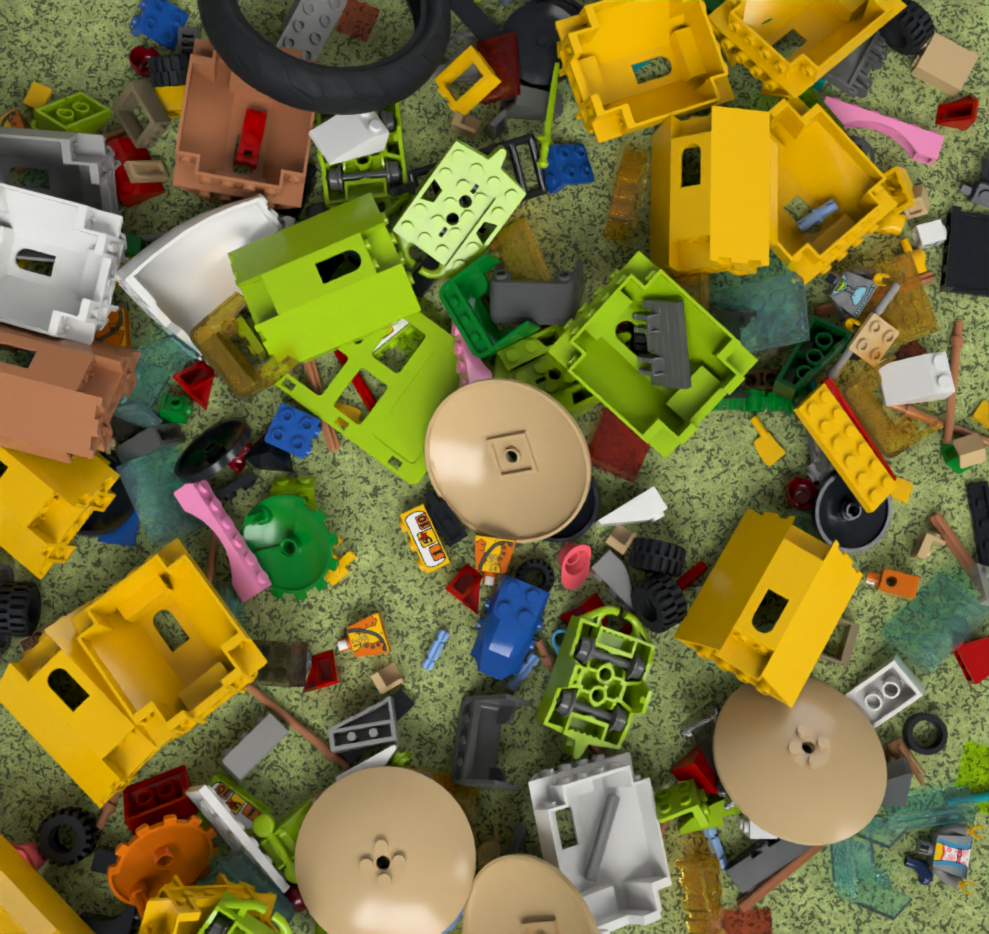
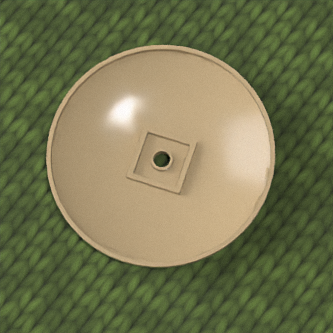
[424,378,591,543]
[712,677,887,846]
[295,766,476,934]
[462,853,599,934]

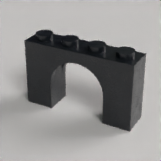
[79,845,141,934]

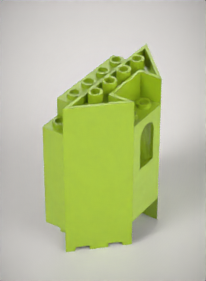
[228,192,421,371]
[548,251,758,459]

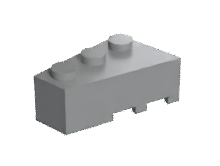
[328,696,400,754]
[220,713,289,785]

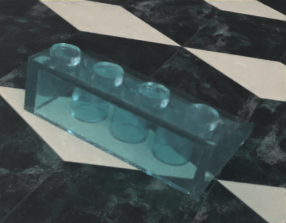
[714,271,810,353]
[116,446,207,549]
[879,572,989,677]

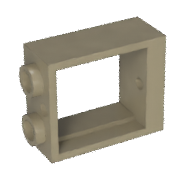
[112,80,171,149]
[819,618,860,667]

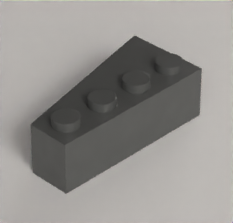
[723,837,813,894]

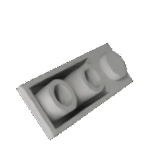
[590,550,636,615]

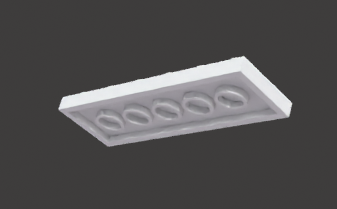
[185,785,290,893]

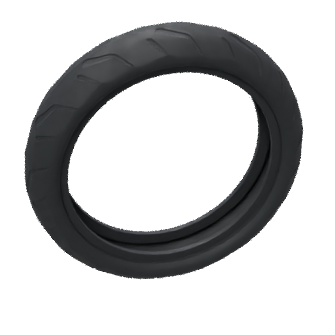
[197,0,451,115]

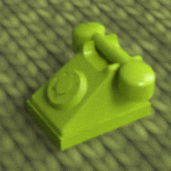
[30,91,111,134]
[252,795,314,884]

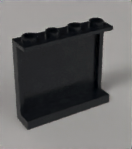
[939,206,989,298]

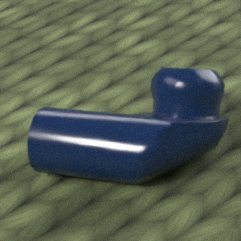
[904,855,933,885]

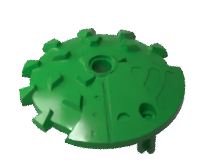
[240,494,339,600]

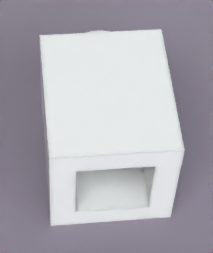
[910,219,947,249]

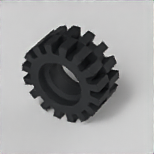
[516,558,555,592]

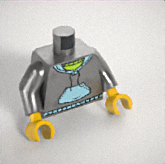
[825,266,890,333]

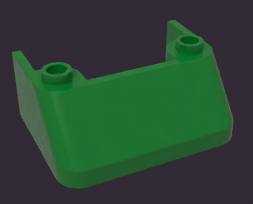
[439,253,542,358]

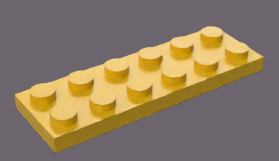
[793,383,897,513]

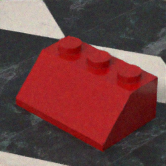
[105,137,166,208]
[123,765,198,836]

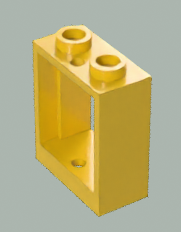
[434,45,501,116]

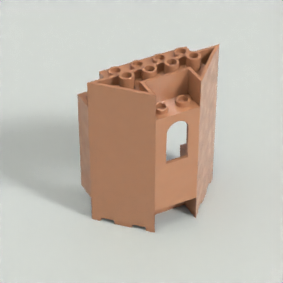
[172,38,322,211]
[0,322,142,464]

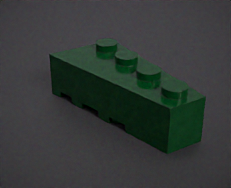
[772,314,853,402]

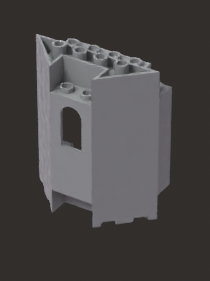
[0,127,125,262]

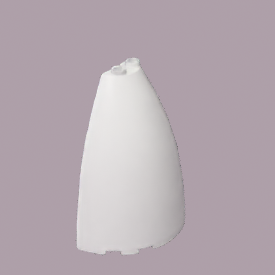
[114,194,282,361]

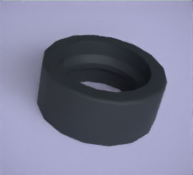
[902,712,948,755]

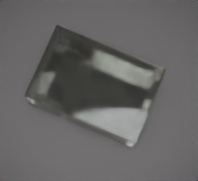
[249,639,308,688]

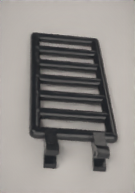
[388,133,548,222]

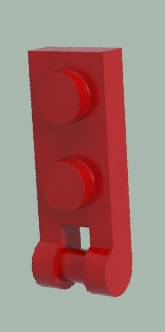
[235,108,267,169]

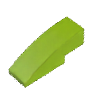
[677,795,742,834]

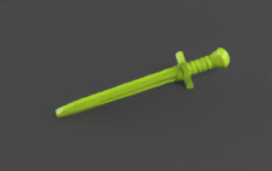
[536,62,560,169]

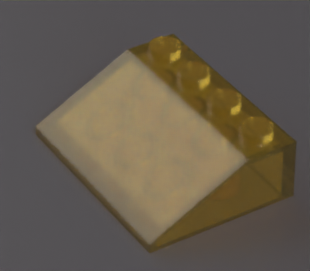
[858,251,939,349]

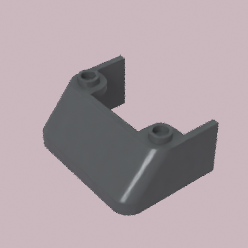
[489,258,585,326]
[450,694,531,791]

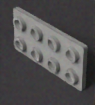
[275,0,347,61]

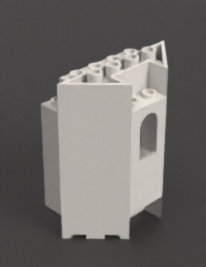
[0,183,130,345]
[528,752,672,934]

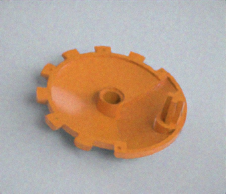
[107,814,220,918]

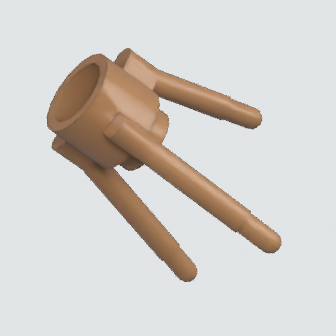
[884,737,926,787]

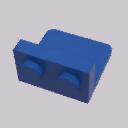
[130,0,188,50]
[543,144,595,194]
[265,403,322,460]

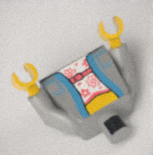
[916,823,985,895]

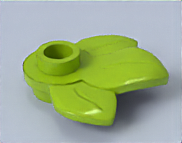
[390,751,412,768]

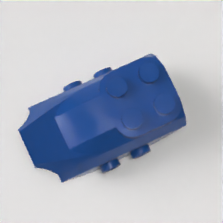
[470,574,550,680]

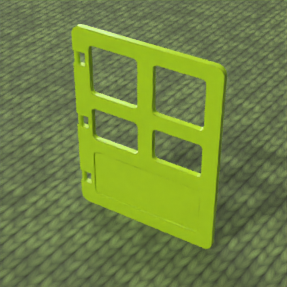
[262,261,494,485]

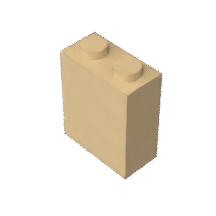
[911,32,979,98]

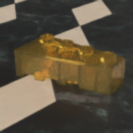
[602,148,651,245]
[676,853,726,934]

